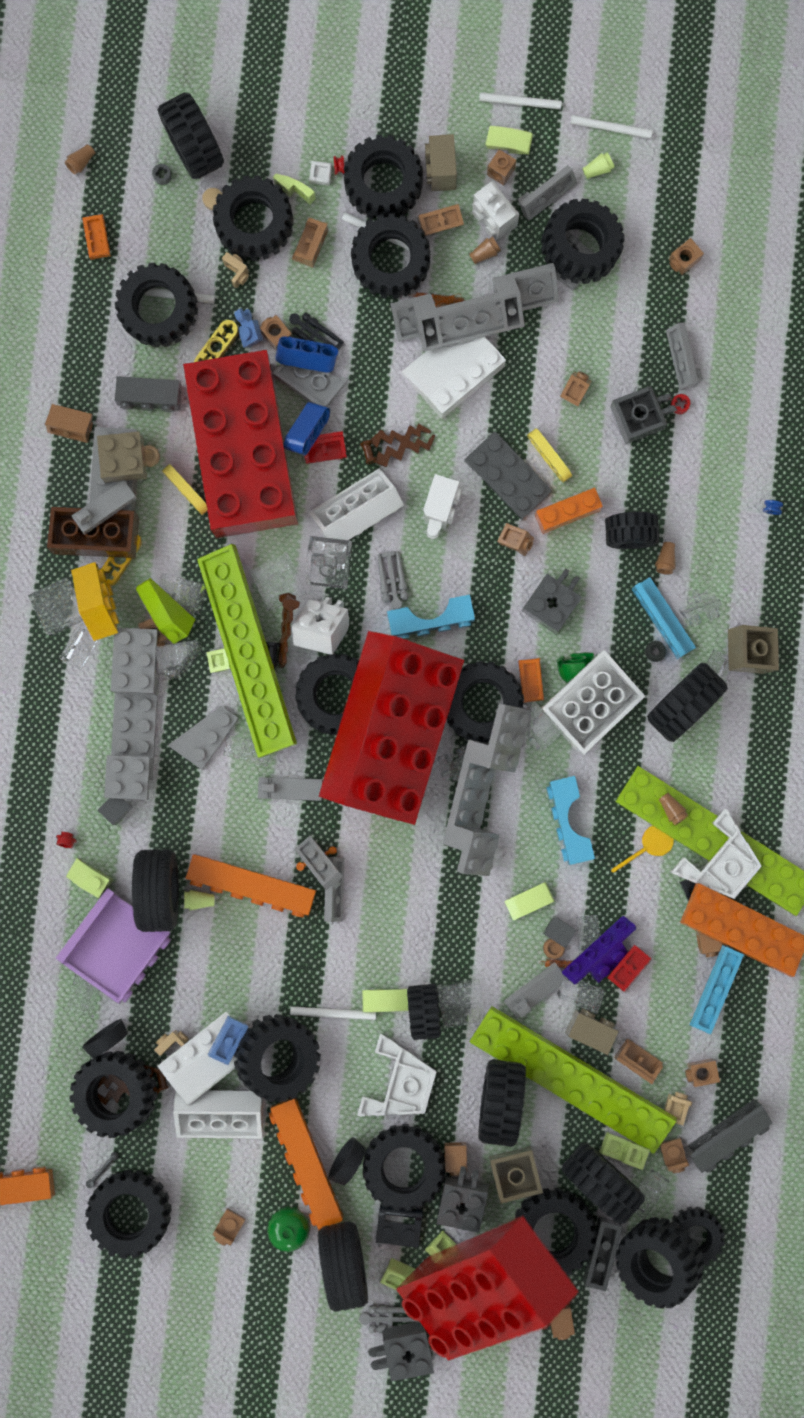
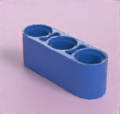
[275,336,338,373]
[284,402,330,455]

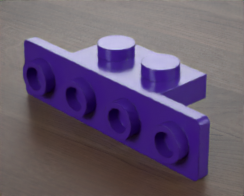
[562,916,637,985]

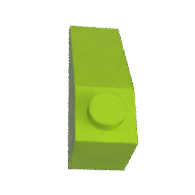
[136,578,195,644]

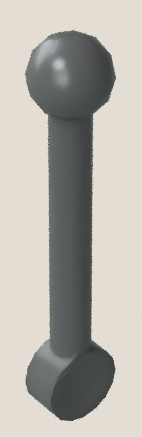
[86,1152,119,1188]

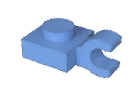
[235,308,263,348]

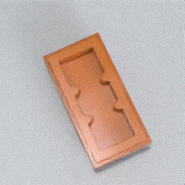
[82,214,111,260]
[518,658,544,703]

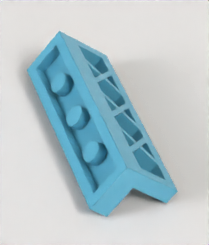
[632,577,696,659]
[689,945,744,1034]

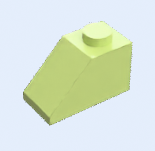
[66,858,114,898]

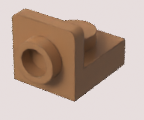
[560,371,592,406]
[497,523,534,556]
[660,1137,689,1173]
[212,1208,245,1246]

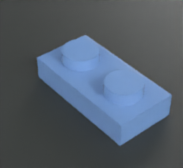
[208,1016,249,1065]

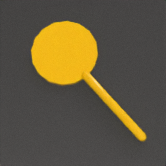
[611,826,674,873]

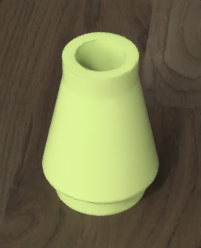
[582,152,615,180]
[184,890,215,911]

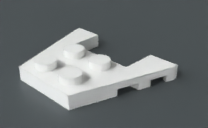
[671,809,762,899]
[357,1033,436,1117]

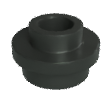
[645,641,666,662]

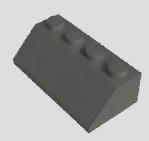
[684,1099,773,1173]

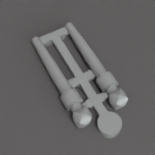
[377,551,408,610]
[359,1305,420,1334]

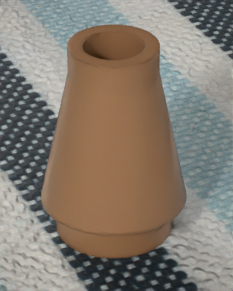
[64,144,95,174]
[469,236,501,265]
[655,542,676,575]
[659,793,689,825]

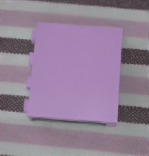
[56,888,171,1005]

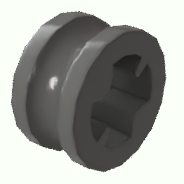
[152,164,172,185]

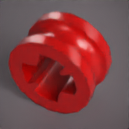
[333,155,344,175]
[670,394,691,415]

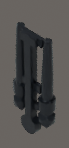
[289,312,344,351]

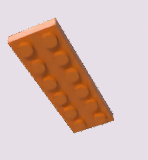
[680,883,804,977]

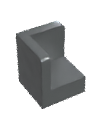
[97,798,133,825]
[542,916,577,948]

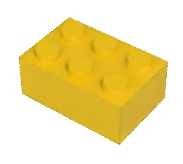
[71,562,119,641]

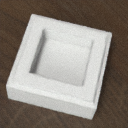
[309,161,332,186]

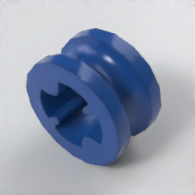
[763,500,783,515]

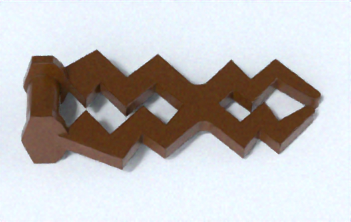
[360,423,435,468]
[278,593,300,668]
[98,1065,169,1106]

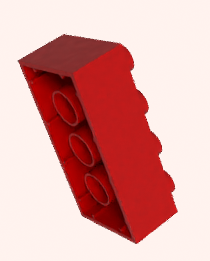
[183,350,298,539]
[319,631,464,825]
[396,1216,578,1361]

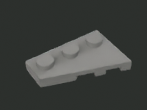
[273,364,348,407]
[167,706,239,770]

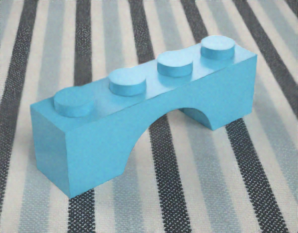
[387,595,475,639]
[546,776,595,865]

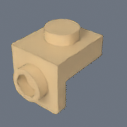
[222,252,249,288]
[154,1030,189,1056]
[664,1091,692,1126]

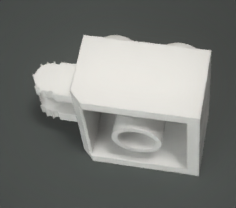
[472,181,519,241]
[423,474,462,539]
[292,597,349,654]

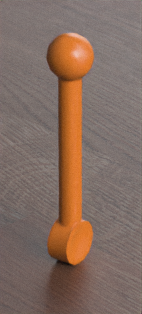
[296,846,337,871]

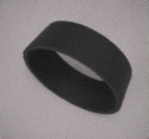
[82,1019,128,1058]
[328,1137,366,1186]

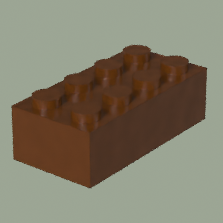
[47,507,139,558]

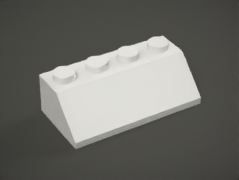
[309,468,404,549]
[158,1012,244,1106]
[173,1090,263,1139]

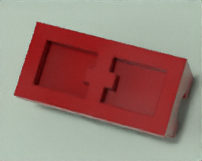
[304,431,347,464]
[607,945,652,993]

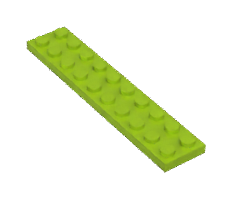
[197,544,297,758]
[615,766,804,916]
[469,1006,677,1154]

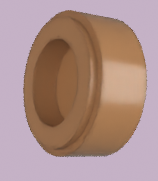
[543,938,565,959]

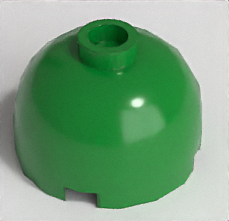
[557,652,598,683]
[267,1206,310,1252]

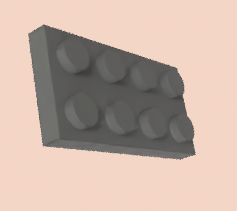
[464,431,552,520]

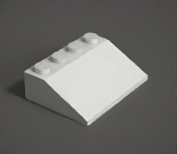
[401,337,506,419]
[541,650,645,755]

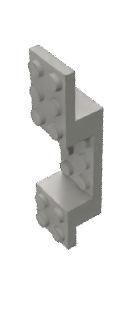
[390,263,559,352]
[104,628,159,800]
[443,703,531,876]

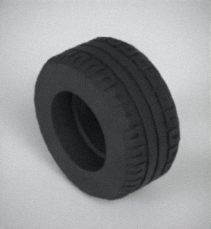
[132,849,179,932]
[318,1222,368,1312]

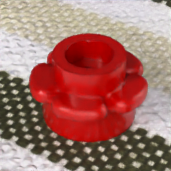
[56,832,77,849]

